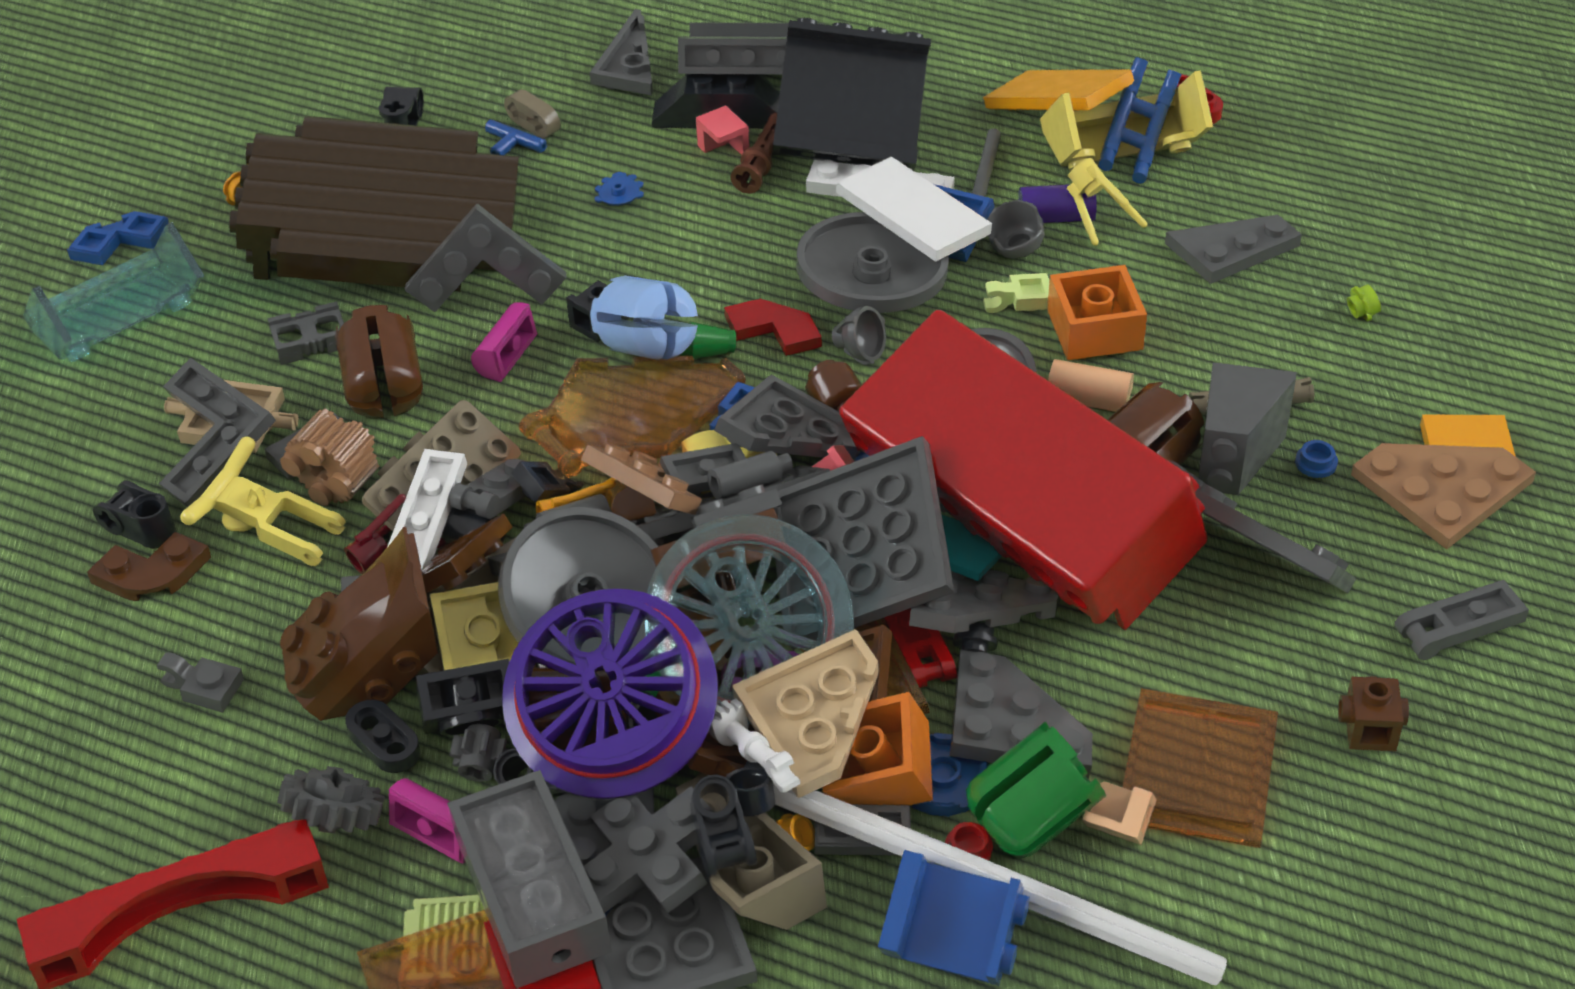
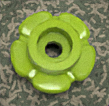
[1347,284,1381,321]

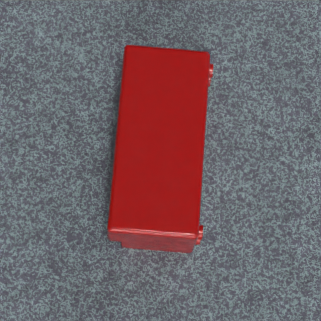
[839,310,1208,630]

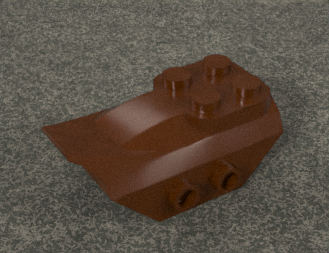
[280,527,438,721]

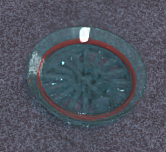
[644,515,854,725]

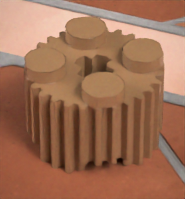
[280,408,380,506]

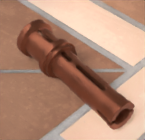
[731,112,777,194]

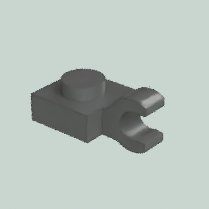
[157,652,244,713]

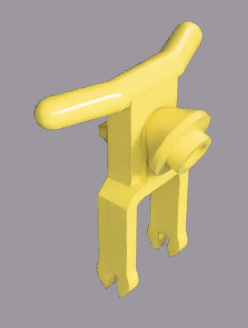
[180,436,346,566]

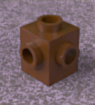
[1338,676,1409,751]

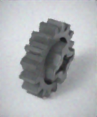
[277,766,384,833]

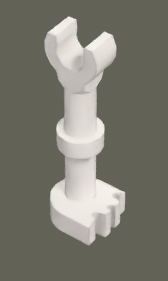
[709,698,801,793]

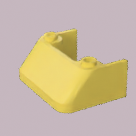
[1040,71,1213,171]

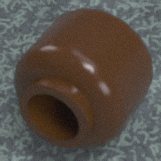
[805,360,862,412]

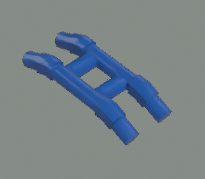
[1099,57,1182,184]

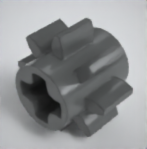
[449,724,508,782]

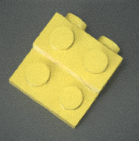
[430,582,536,670]

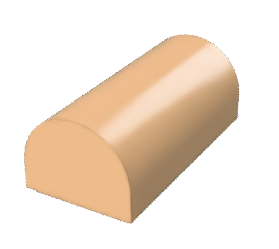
[1048,359,1134,412]

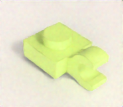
[983,273,1049,313]

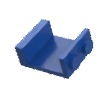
[878,850,1030,986]

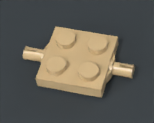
[164,380,299,453]

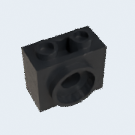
[416,659,509,736]

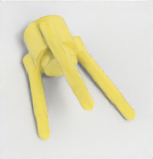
[1066,158,1147,246]

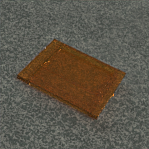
[1123,688,1278,848]

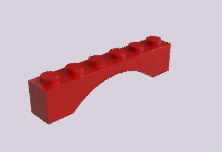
[17,819,329,989]

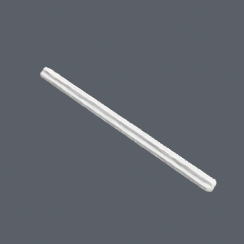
[773,783,1227,985]

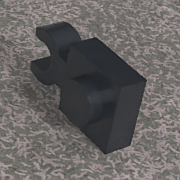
[511,461,584,503]

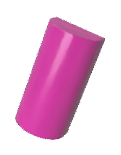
[471,302,538,382]
[389,778,465,864]

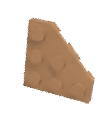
[1351,443,1536,549]

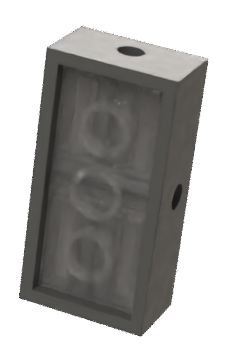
[447,770,612,989]

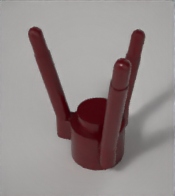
[344,494,446,574]

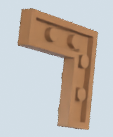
[581,443,702,515]

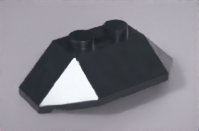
[652,74,780,129]

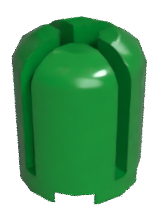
[965,721,1106,859]

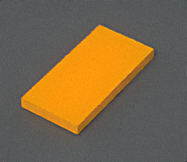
[983,69,1134,111]

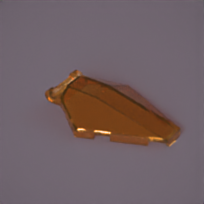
[519,356,746,478]

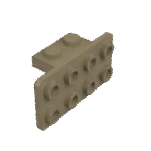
[362,400,521,536]

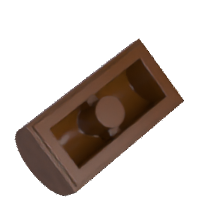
[605,480,657,521]

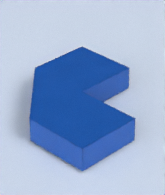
[67,211,170,266]

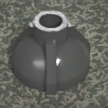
[832,306,886,365]

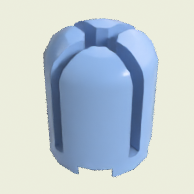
[590,275,698,360]

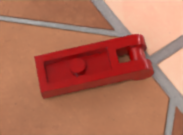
[879,608,957,690]

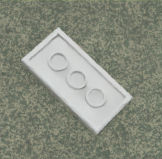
[836,157,992,262]

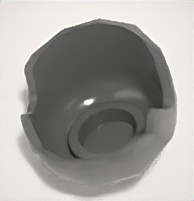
[987,200,1045,259]

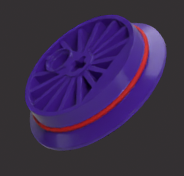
[502,589,718,799]

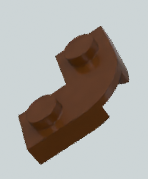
[87,532,211,601]

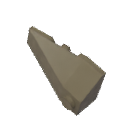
[675,774,827,930]

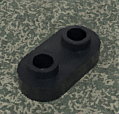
[345,700,420,773]

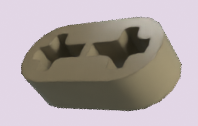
[504,89,561,139]

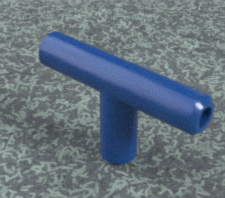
[485,119,547,155]

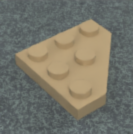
[732,629,879,798]

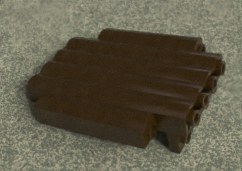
[229,116,519,292]

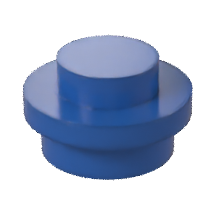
[1295,440,1338,478]

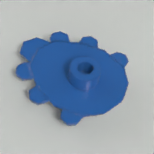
[594,172,644,206]

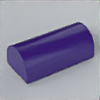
[1018,184,1097,223]

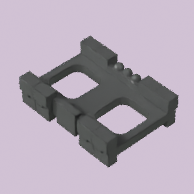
[267,301,344,365]

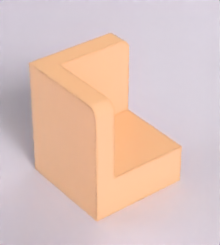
[1082,782,1156,845]

